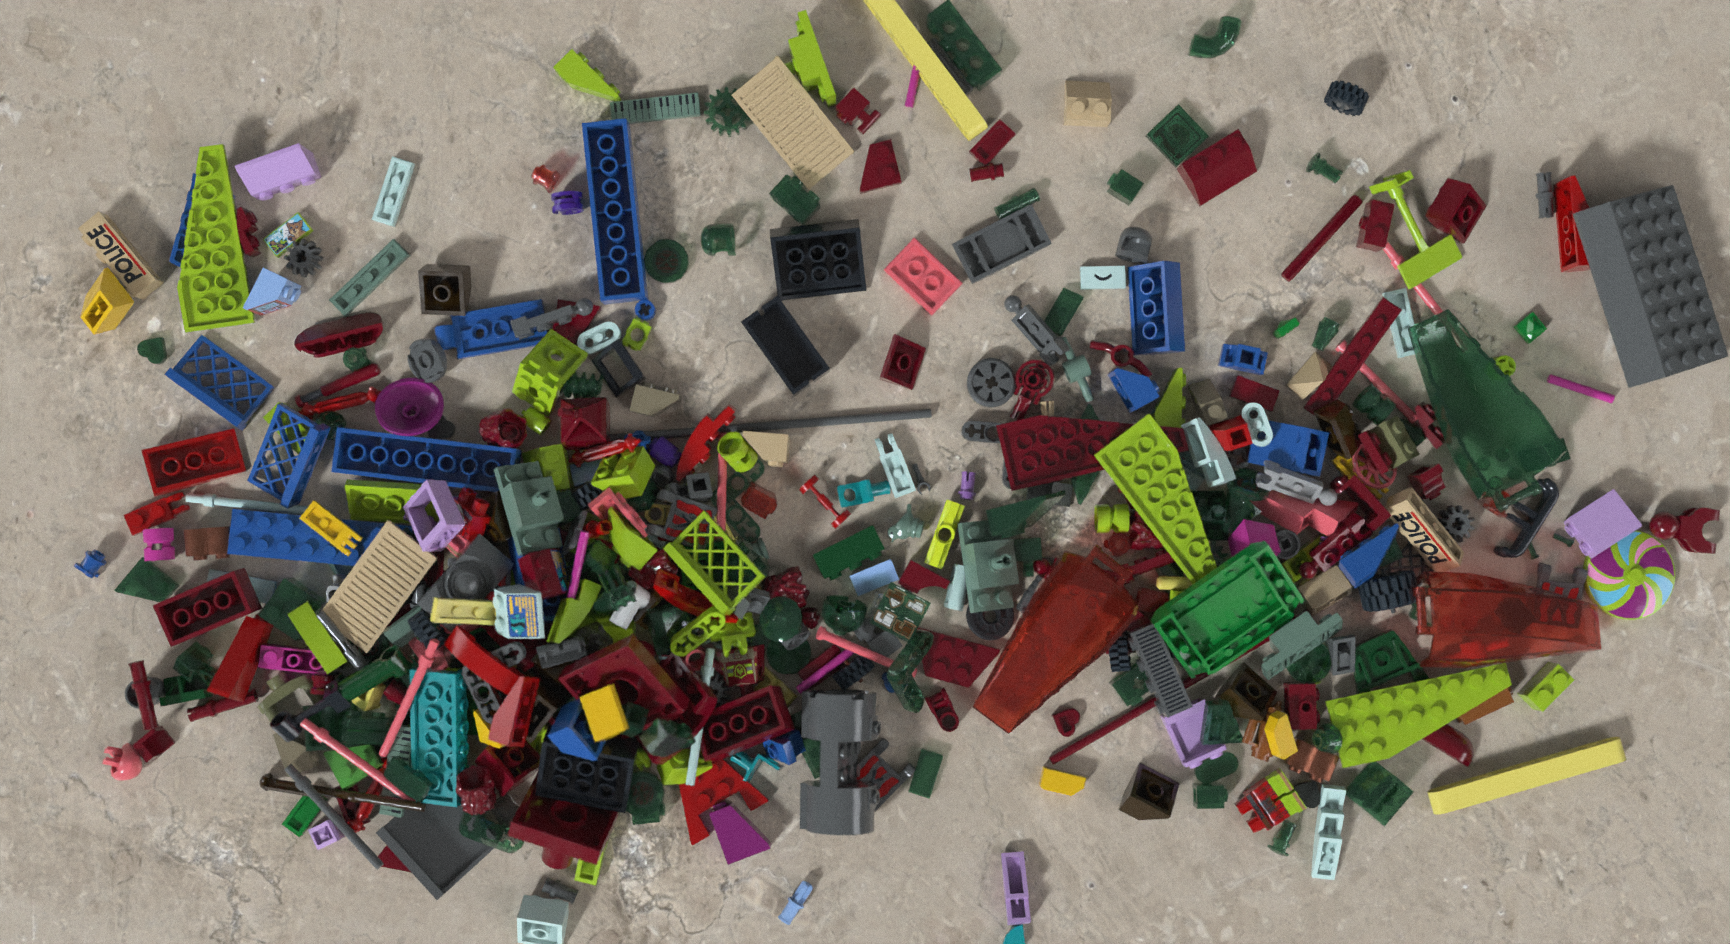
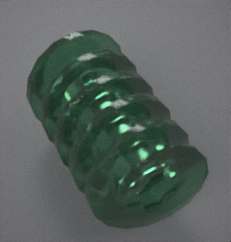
[558,371,603,399]

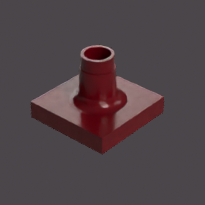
[558,634,689,740]
[508,772,620,869]

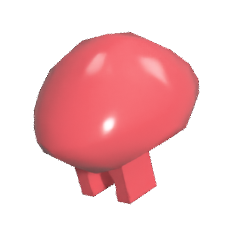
[102,743,142,781]

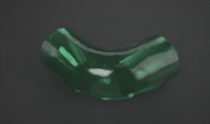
[1188,16,1242,59]

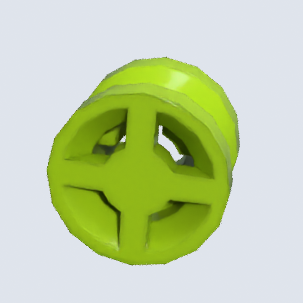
[1487,355,1516,379]

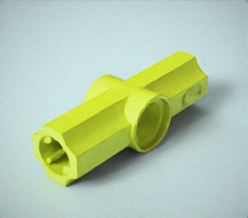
[924,499,965,569]

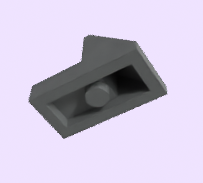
[1026,482,1073,507]
[722,580,770,619]
[1325,634,1355,676]

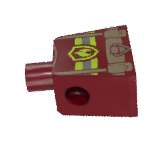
[717,644,765,697]

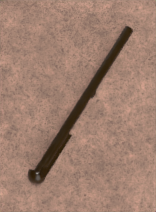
[259,773,426,812]

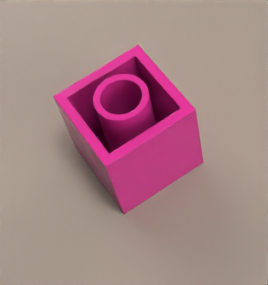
[1227,519,1281,557]

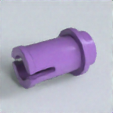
[958,471,976,500]

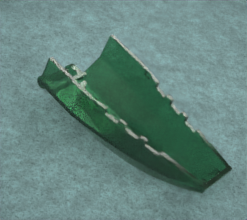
[1408,309,1567,512]

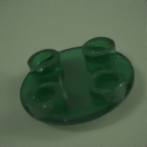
[759,596,802,642]
[766,635,811,675]
[1287,644,1332,683]

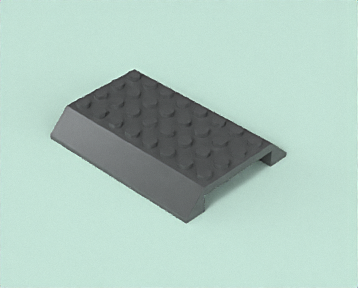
[1573,185,1729,388]

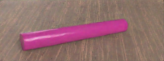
[905,64,920,108]
[1547,374,1615,403]
[567,530,590,599]
[795,649,855,694]

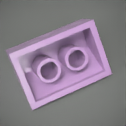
[235,143,321,201]

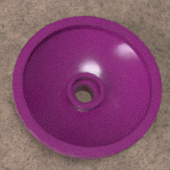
[375,378,444,436]

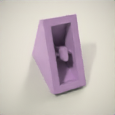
[308,814,345,850]

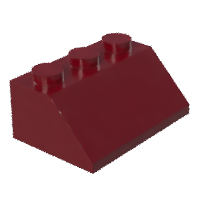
[1177,129,1257,206]

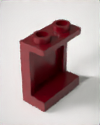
[1329,475,1392,531]

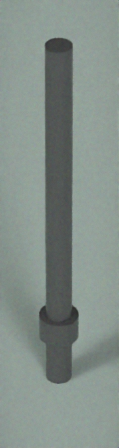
[285,764,384,870]

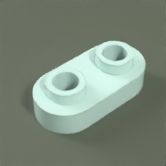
[577,322,621,354]
[1242,403,1273,447]

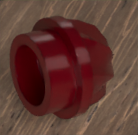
[799,607,821,629]

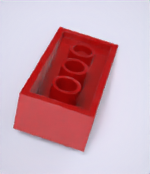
[1553,175,1590,272]
[141,428,246,497]

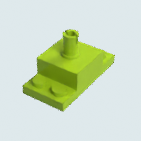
[784,10,836,108]

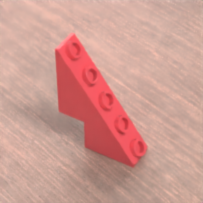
[1246,489,1359,537]

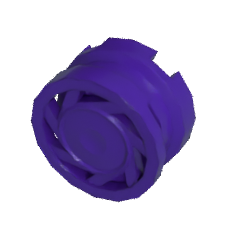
[551,191,584,215]

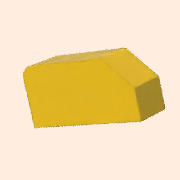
[1264,710,1298,760]
[1039,766,1086,796]

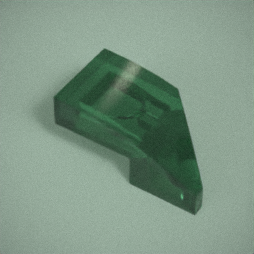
[1071,471,1099,505]

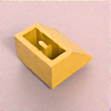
[80,268,134,335]

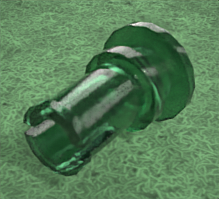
[1306,152,1343,183]
[1267,820,1297,857]

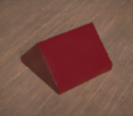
[880,334,926,390]

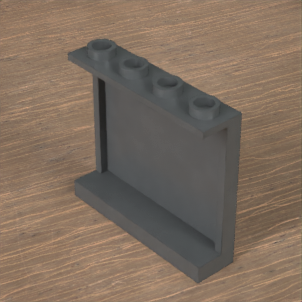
[376,803,501,900]

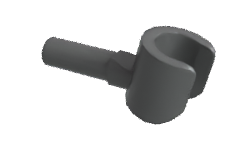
[912,463,931,495]

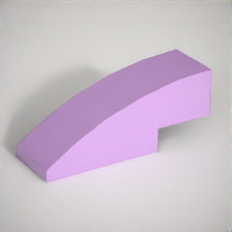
[1001,851,1031,925]

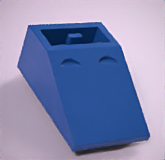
[1247,420,1329,477]

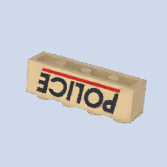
[78,211,164,300]
[1385,487,1465,575]

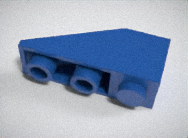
[1339,524,1399,588]

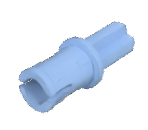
[778,881,813,925]

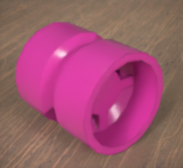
[143,528,175,561]

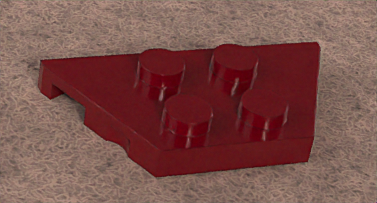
[916,627,1000,688]

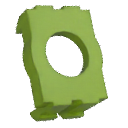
[622,317,652,351]

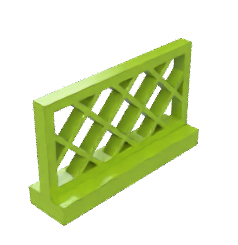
[663,511,766,615]

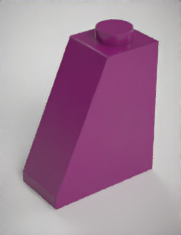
[709,801,771,865]

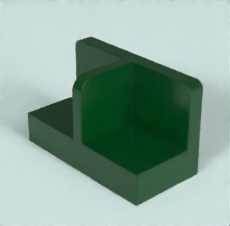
[159,670,213,707]

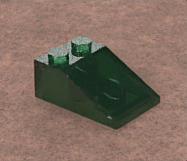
[986,490,1066,539]

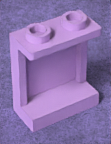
[1564,489,1643,559]
[1160,697,1227,769]

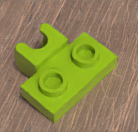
[707,612,756,658]

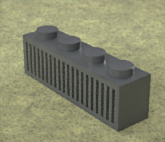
[1127,622,1193,718]

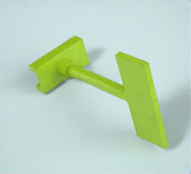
[1369,170,1463,289]

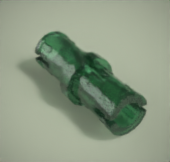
[994,188,1040,220]

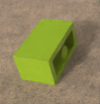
[1517,662,1574,712]

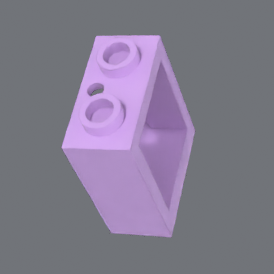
[403,479,465,552]

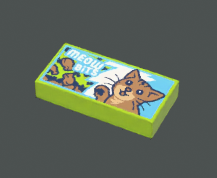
[263,212,314,258]

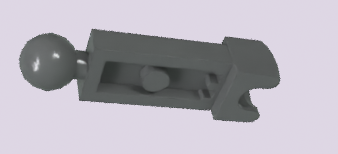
[1004,295,1070,366]
[510,298,593,340]

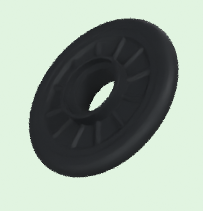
[966,605,1014,640]

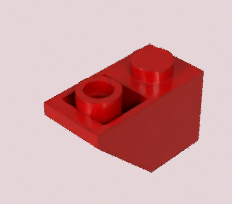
[1208,415,1253,451]

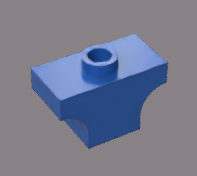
[1218,344,1268,375]
[763,729,806,765]

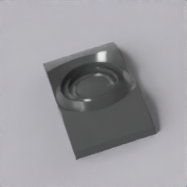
[952,204,1052,284]
[417,534,514,633]

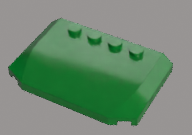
[1150,541,1304,679]

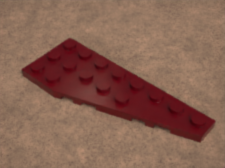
[996,415,1188,491]

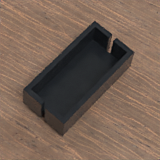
[741,295,831,397]

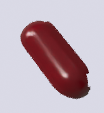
[294,312,383,358]
[1422,724,1474,767]

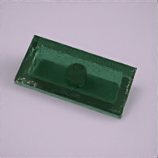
[1044,288,1084,337]

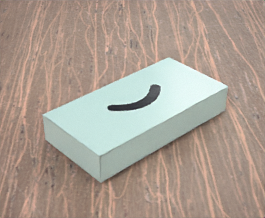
[1080,266,1126,290]

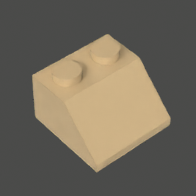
[1063,80,1112,127]
[742,431,790,467]

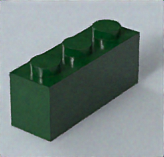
[813,525,885,581]

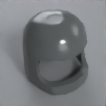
[1115,227,1152,264]

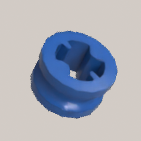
[635,300,656,321]

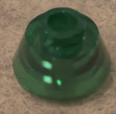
[315,411,347,440]
[1312,723,1343,754]

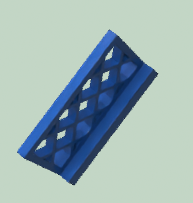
[164,334,274,431]
[247,403,331,509]

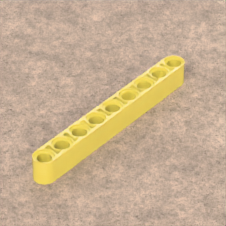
[863,0,988,141]
[1427,737,1626,815]

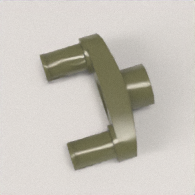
[257,671,323,722]

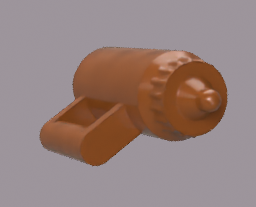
[1242,700,1286,762]

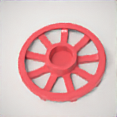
[1352,444,1397,490]

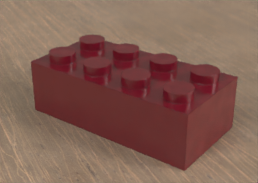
[152,568,263,647]
[700,685,795,762]

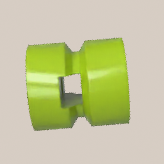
[717,431,758,472]
[1094,504,1130,533]

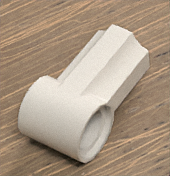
[609,581,650,630]

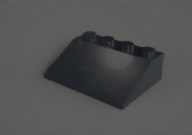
[770,219,867,301]
[535,725,639,813]

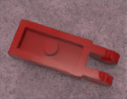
[123,492,190,536]

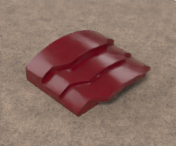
[634,652,717,765]

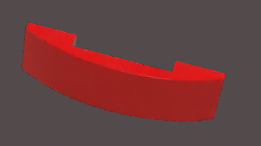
[653,568,738,623]
[444,625,526,695]

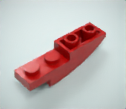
[676,403,736,482]

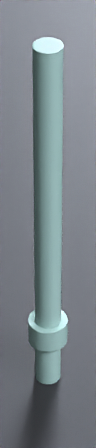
[186,493,308,515]
[685,648,715,786]

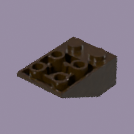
[487,664,566,743]

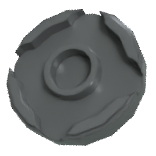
[408,338,447,383]

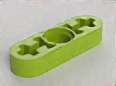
[670,607,725,657]

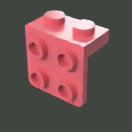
[588,487,648,538]

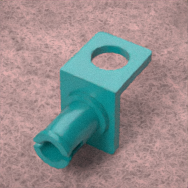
[837,479,891,508]
[730,751,784,782]

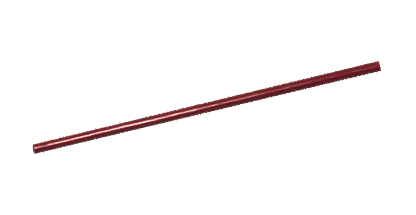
[1049,598,1344,765]

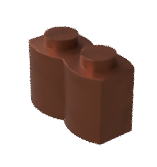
[184,526,230,561]
[1284,737,1339,783]

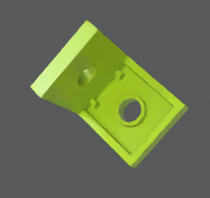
[512,329,588,417]

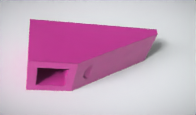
[258,643,328,675]

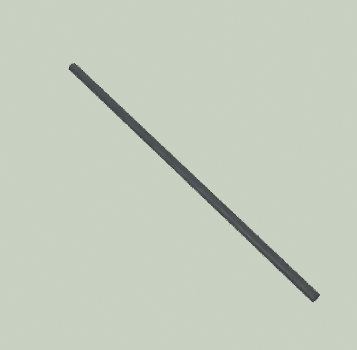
[610,409,932,442]

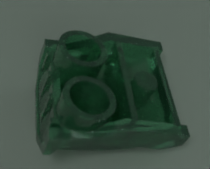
[646,603,698,655]

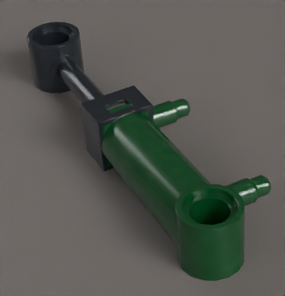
[270,645,413,742]

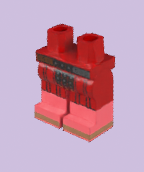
[446,488,491,557]

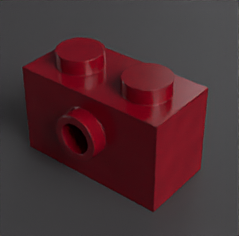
[1356,199,1395,252]
[1283,682,1320,730]

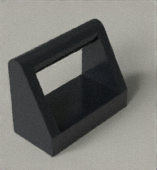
[591,339,646,398]

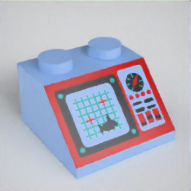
[243,268,301,315]

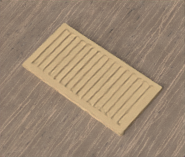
[731,56,854,190]
[321,520,438,653]

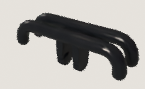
[1493,478,1559,558]

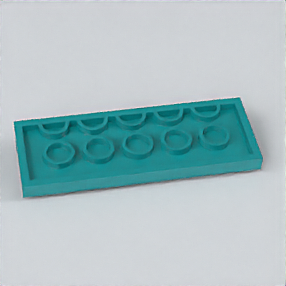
[410,667,469,807]

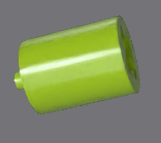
[521,406,552,436]

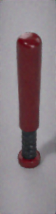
[294,363,381,408]

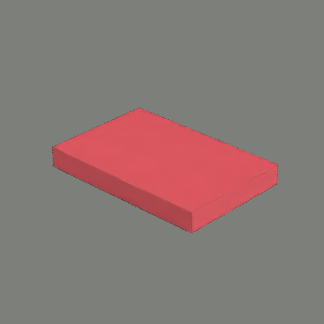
[884,238,963,316]

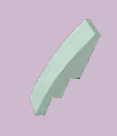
[1311,784,1346,880]

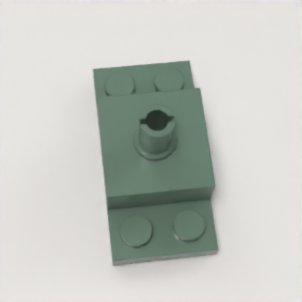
[494,461,564,556]
[958,519,1019,613]
[1261,611,1343,680]

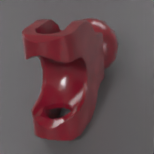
[1649,508,1720,554]

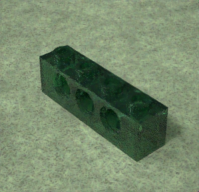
[926,0,1002,91]

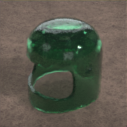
[701,223,736,256]

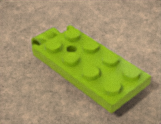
[345,479,440,524]

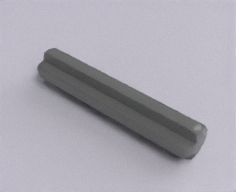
[927,38,973,95]

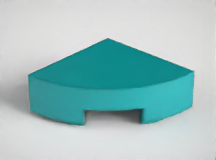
[1003,924,1025,944]

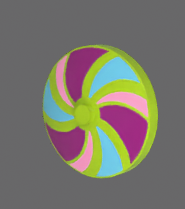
[1583,531,1675,620]

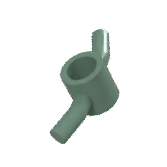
[1062,337,1094,402]

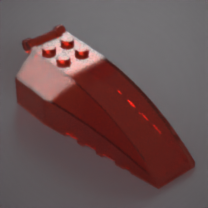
[973,544,1139,734]
[1413,571,1601,668]

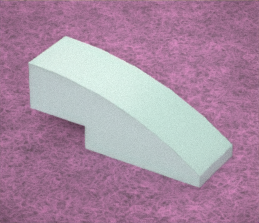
[1181,418,1236,488]

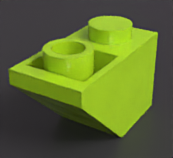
[656,748,713,785]

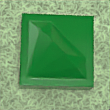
[1514,312,1547,344]
[1272,317,1300,339]

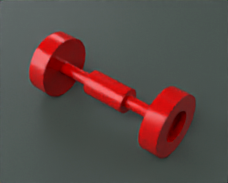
[799,475,851,529]

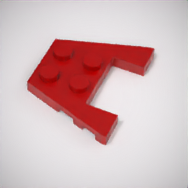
[679,759,769,846]

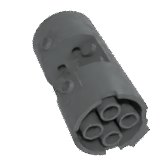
[800,689,881,835]

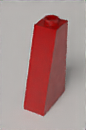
[207,614,274,702]

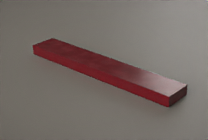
[1303,297,1402,417]

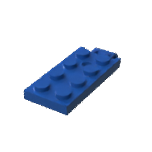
[434,299,548,360]

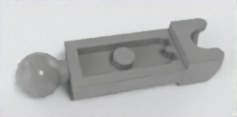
[1255,460,1337,506]

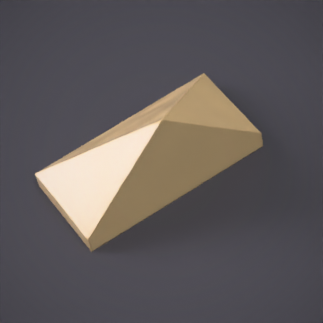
[1286,352,1332,400]

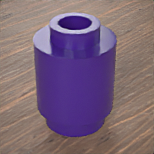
[648,436,682,468]

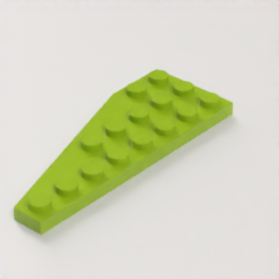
[177,144,256,333]
[1094,413,1217,584]
[1325,663,1512,768]

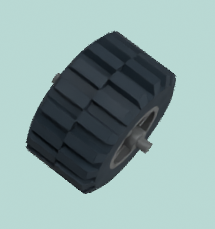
[1358,568,1421,613]

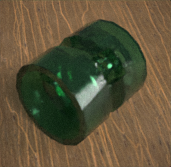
[1352,384,1396,426]

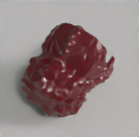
[479,408,527,448]
[1128,510,1165,550]
[628,542,678,590]
[761,566,810,609]
[456,765,497,815]

